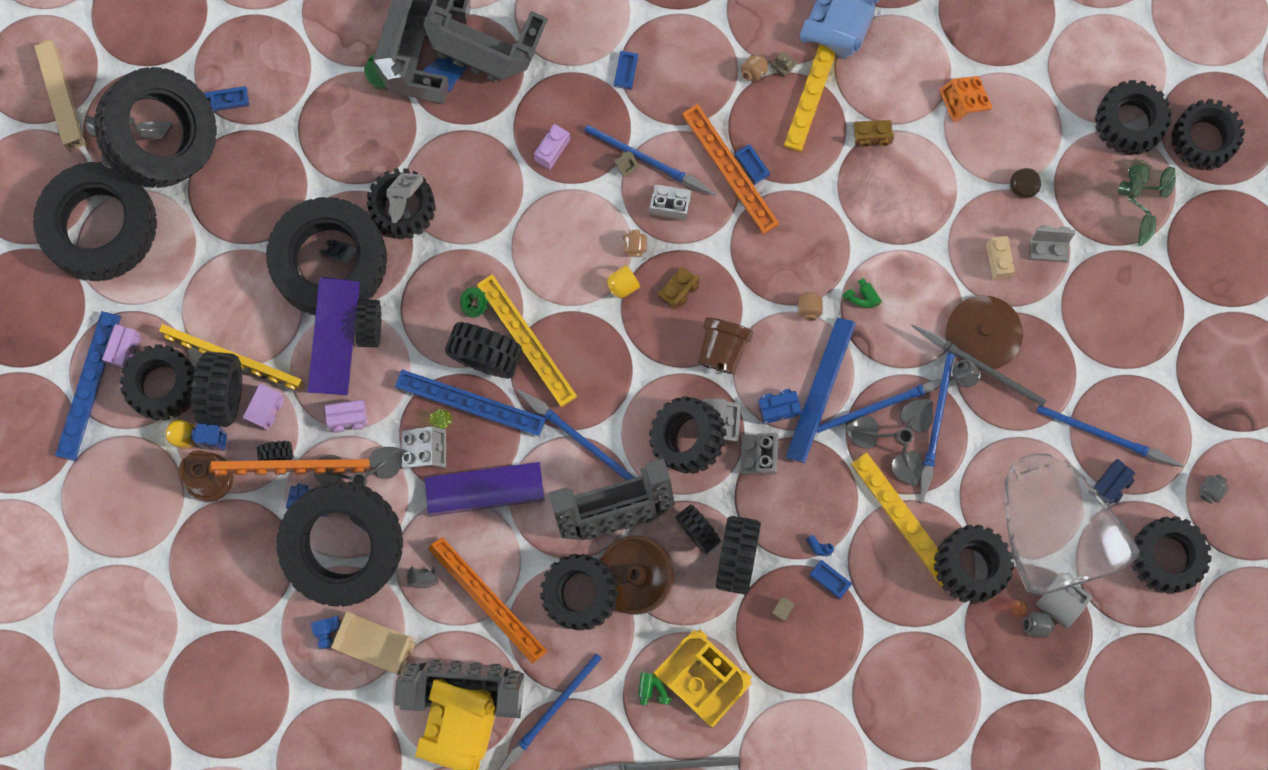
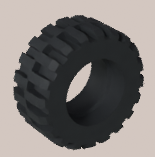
[1095,80,1172,155]
[445,322,523,379]
[120,344,196,421]
[191,351,242,427]
[649,396,727,474]
[715,516,761,595]
[1130,516,1212,594]
[934,525,1014,604]
[540,554,619,631]

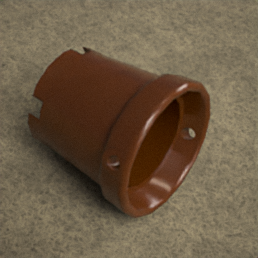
[698,317,753,375]
[179,450,234,503]

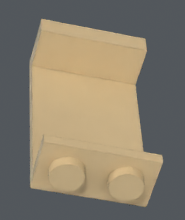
[331,611,416,675]

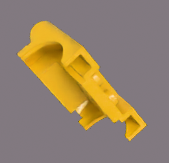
[653,629,752,728]
[415,678,496,770]

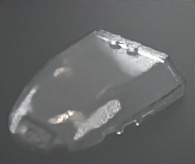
[1004,454,1140,595]

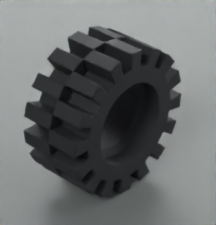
[256,441,294,461]

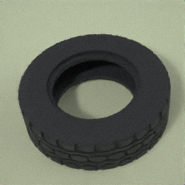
[94,67,217,188]
[33,162,157,281]
[266,197,387,316]
[276,481,403,607]

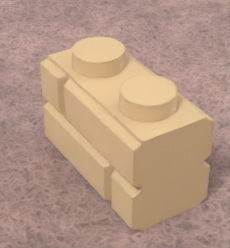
[986,236,1015,280]

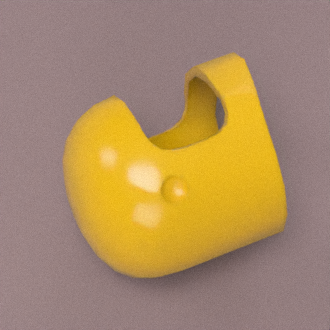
[607,265,640,299]
[165,420,196,449]

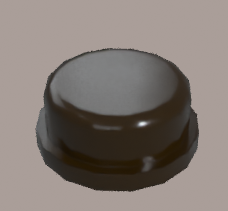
[1010,168,1041,199]

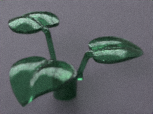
[1118,165,1176,246]

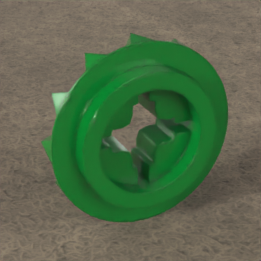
[460,287,488,318]

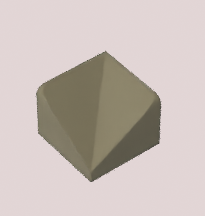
[771,597,795,622]

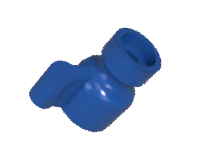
[310,616,341,650]

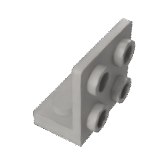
[387,173,423,223]
[1029,225,1075,263]
[402,426,446,469]

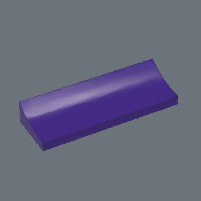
[307,277,360,396]
[424,462,545,517]

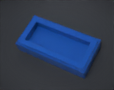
[614,51,639,90]
[734,144,770,185]
[809,560,852,599]

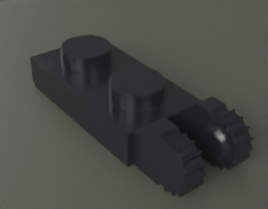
[319,240,357,265]

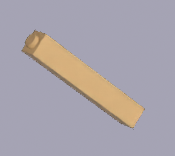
[34,40,86,151]

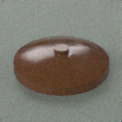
[946,295,1023,371]
[600,535,674,615]

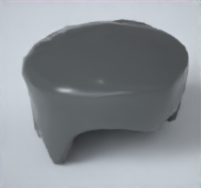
[407,566,439,589]

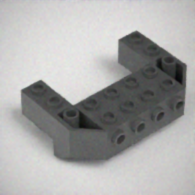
[373,0,471,103]
[423,0,548,83]
[548,458,675,540]
[394,659,524,718]

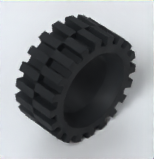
[1171,99,1245,171]
[367,168,436,239]

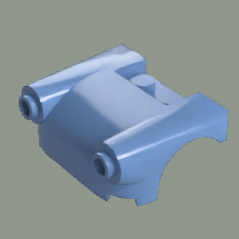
[799,0,879,59]

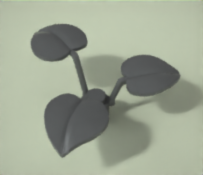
[86,112,172,169]
[846,399,933,486]
[312,447,402,531]

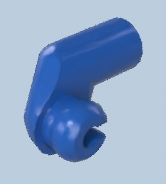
[806,535,834,557]

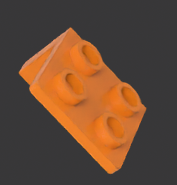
[939,76,992,122]

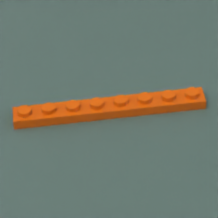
[682,104,779,235]
[209,459,370,476]
[428,537,548,664]

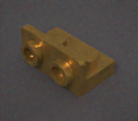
[854,120,894,147]
[658,266,700,310]

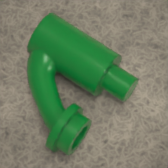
[842,278,882,309]
[638,673,672,706]

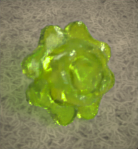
[429,409,453,429]

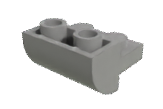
[649,184,692,221]
[697,399,741,443]
[740,433,778,476]
[1035,573,1092,629]

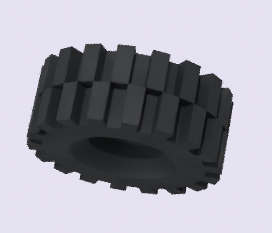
[355,299,382,348]
[675,504,721,554]

